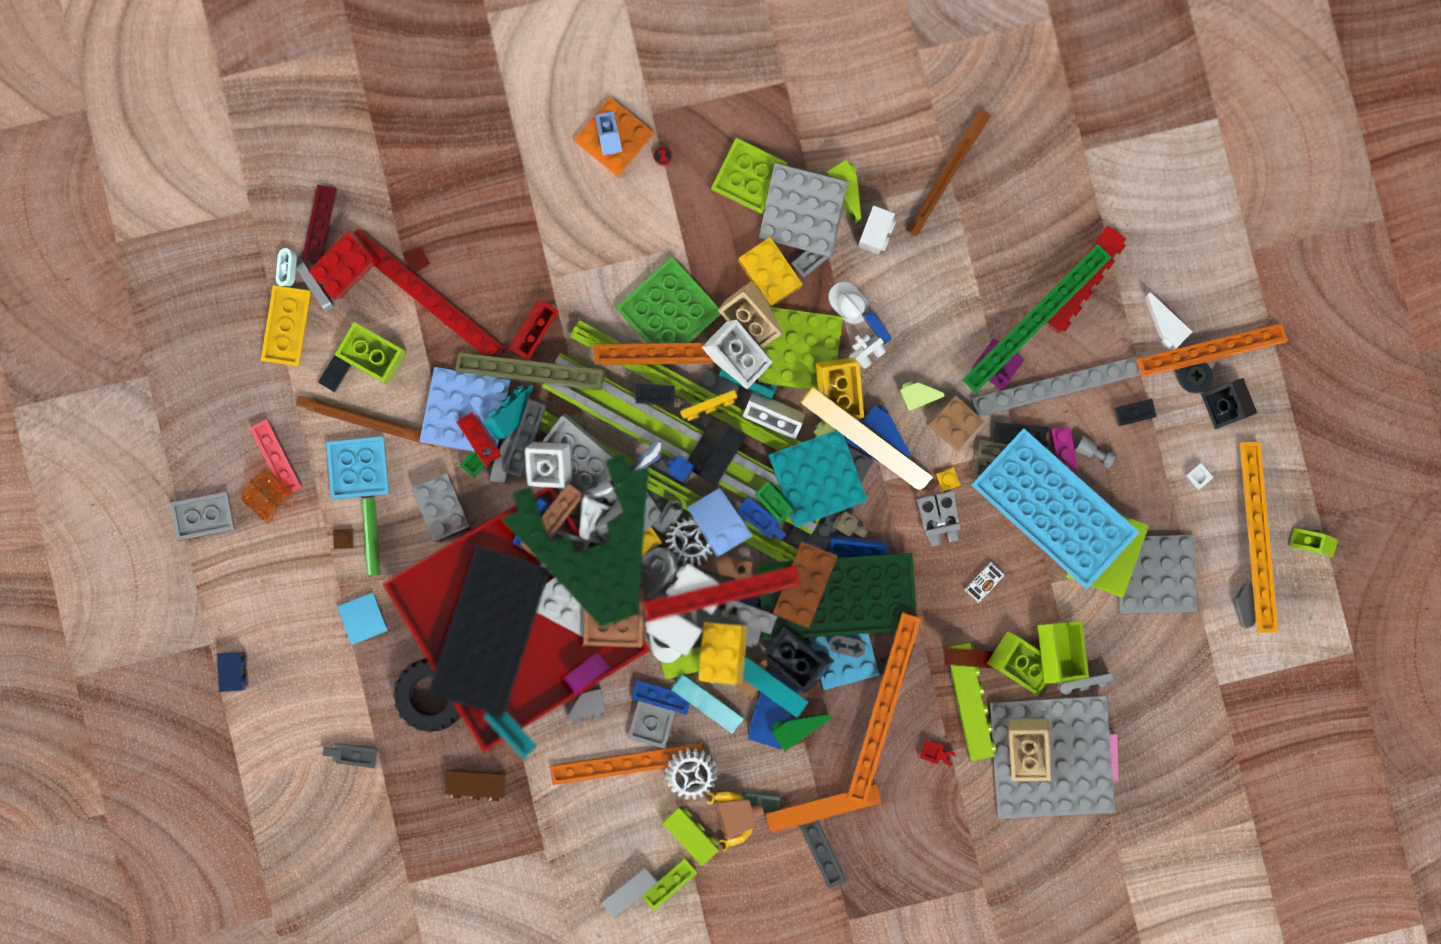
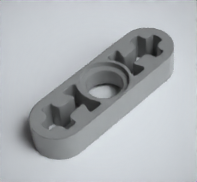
[295,262,334,313]

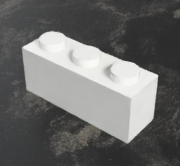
[742,391,806,439]

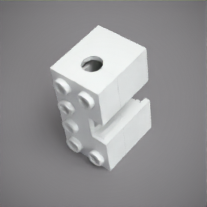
[645,564,719,656]

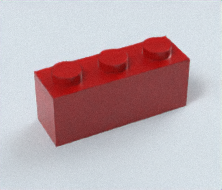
[507,300,559,360]

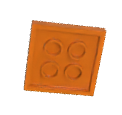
[574,97,654,177]

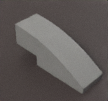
[490,427,518,484]
[601,866,658,918]

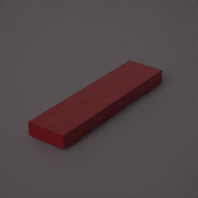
[302,185,337,263]

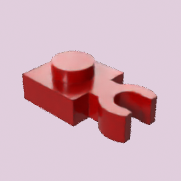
[919,740,956,766]

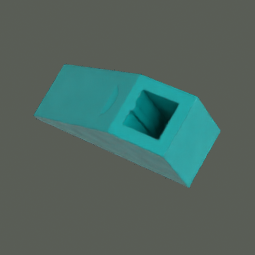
[484,385,533,439]

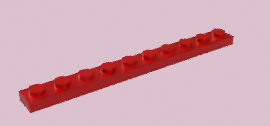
[355,228,505,357]

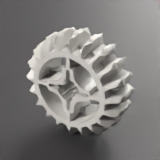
[665,516,713,567]
[665,748,717,800]

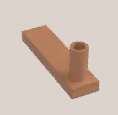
[521,483,584,557]
[676,544,753,579]

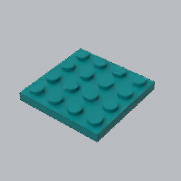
[768,430,868,528]

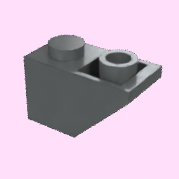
[1234,584,1256,629]

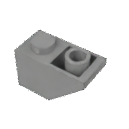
[567,689,606,723]

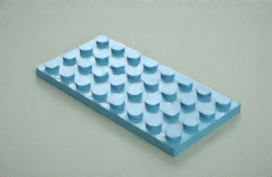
[972,428,1140,590]

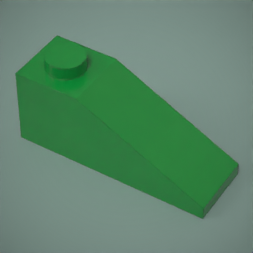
[769,713,832,751]

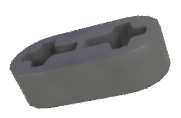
[829,635,865,657]

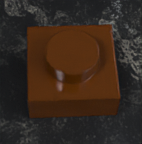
[333,529,354,549]

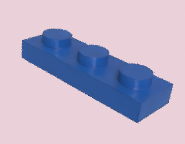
[829,535,888,557]
[631,680,690,715]

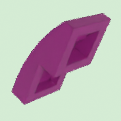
[565,652,609,693]

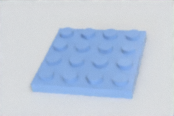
[420,367,510,454]

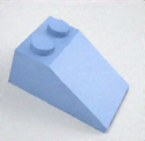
[687,488,752,557]

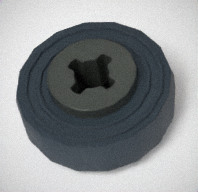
[1178,362,1213,394]

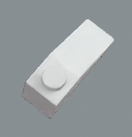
[1144,292,1192,350]

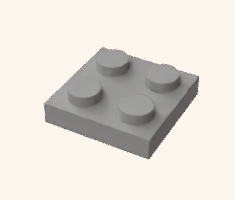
[628,701,675,749]

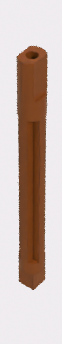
[906,109,991,237]
[296,396,435,447]

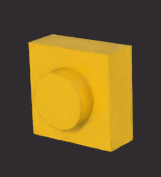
[935,468,960,492]

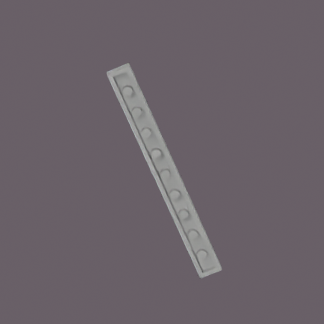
[971,351,1157,417]

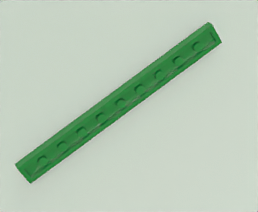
[962,244,1111,394]

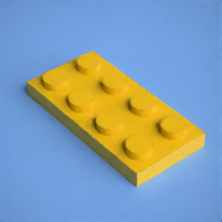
[261,285,312,367]

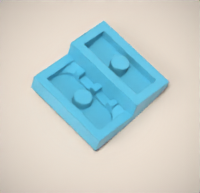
[337,593,388,645]

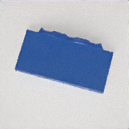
[748,669,799,749]

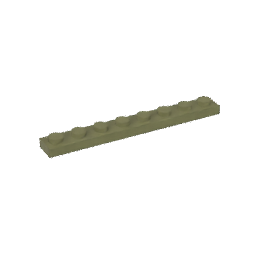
[455,353,605,391]

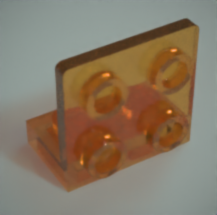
[241,467,294,524]

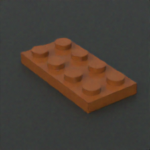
[773,541,838,628]

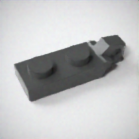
[322,744,378,768]

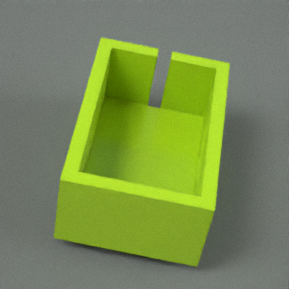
[1038,620,1089,683]

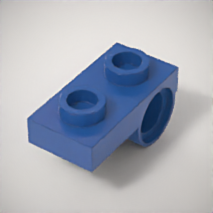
[667,455,694,482]

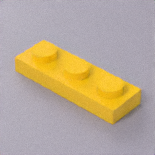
[680,390,737,421]

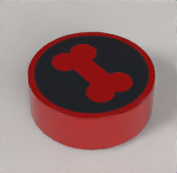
[653,146,673,166]

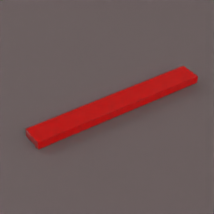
[643,566,800,622]

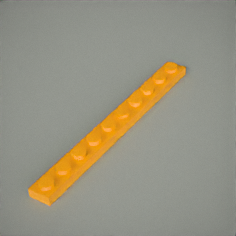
[1240,442,1278,634]

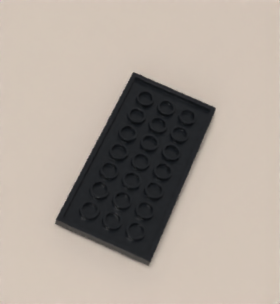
[428,545,549,718]

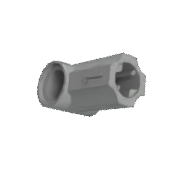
[652,499,684,535]

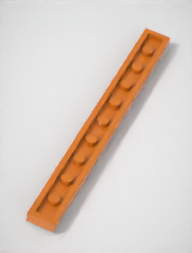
[847,612,921,804]

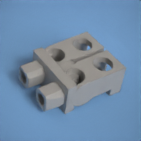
[915,491,961,546]

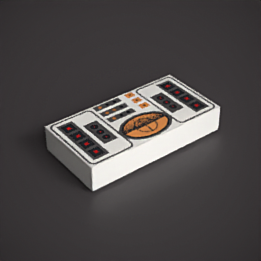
[964,562,1005,603]

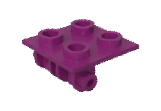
[971,338,1024,391]

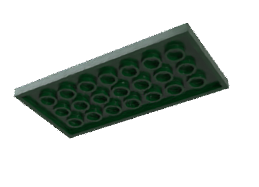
[758,552,917,641]

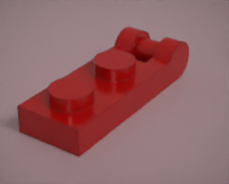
[456,412,502,467]

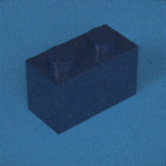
[217,652,248,692]

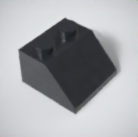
[1201,378,1257,429]

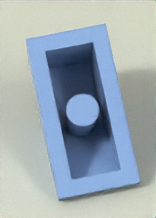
[595,111,622,155]

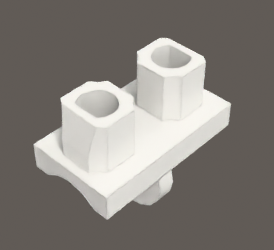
[849,335,886,369]

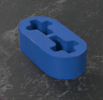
[863,310,892,345]

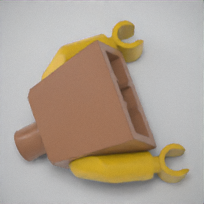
[706,792,764,851]

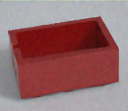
[308,231,380,299]

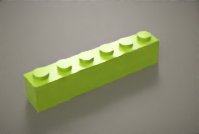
[948,642,996,761]

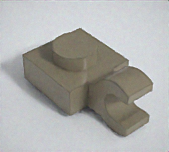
[832,510,868,538]

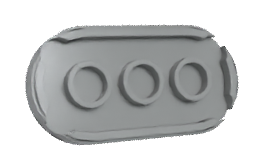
[640,548,678,601]

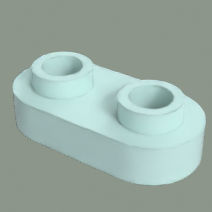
[276,248,297,287]

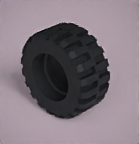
[393,658,460,732]

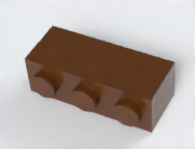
[445,770,506,801]

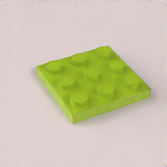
[711,138,787,214]

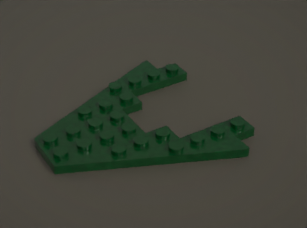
[501,454,648,627]

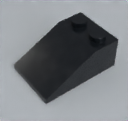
[762,626,834,694]

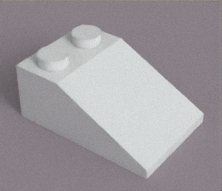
[702,320,773,389]

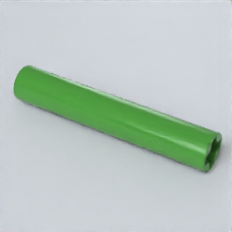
[362,498,381,576]

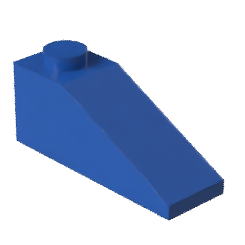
[862,405,910,457]

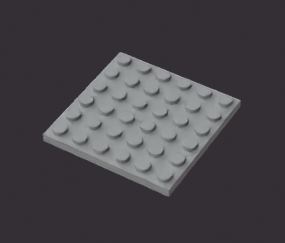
[990,696,1115,819]

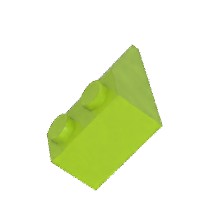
[826,160,861,226]
[335,322,407,386]
[987,631,1046,696]

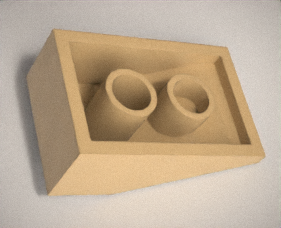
[718,281,783,349]
[1009,719,1051,781]

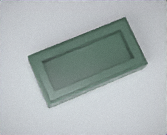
[742,792,781,814]

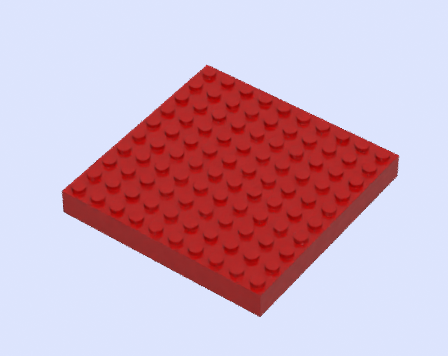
[382,487,650,752]

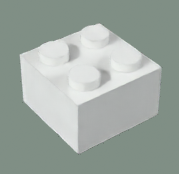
[858,206,897,255]
[525,442,572,488]

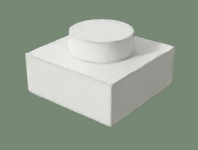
[1185,463,1214,490]

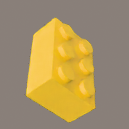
[738,237,803,307]
[816,357,864,424]
[699,622,748,685]

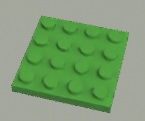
[615,256,721,344]

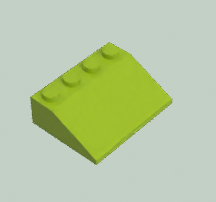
[1066,515,1149,598]

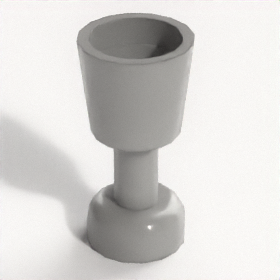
[1074,435,1117,469]

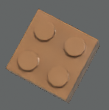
[928,396,984,451]

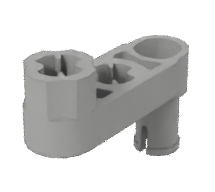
[583,479,618,507]

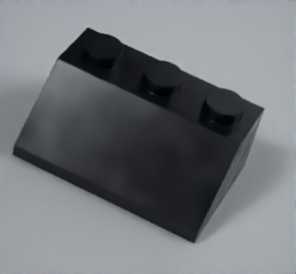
[687,418,746,487]

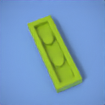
[641,858,698,911]

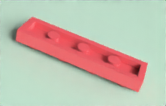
[250,419,302,496]

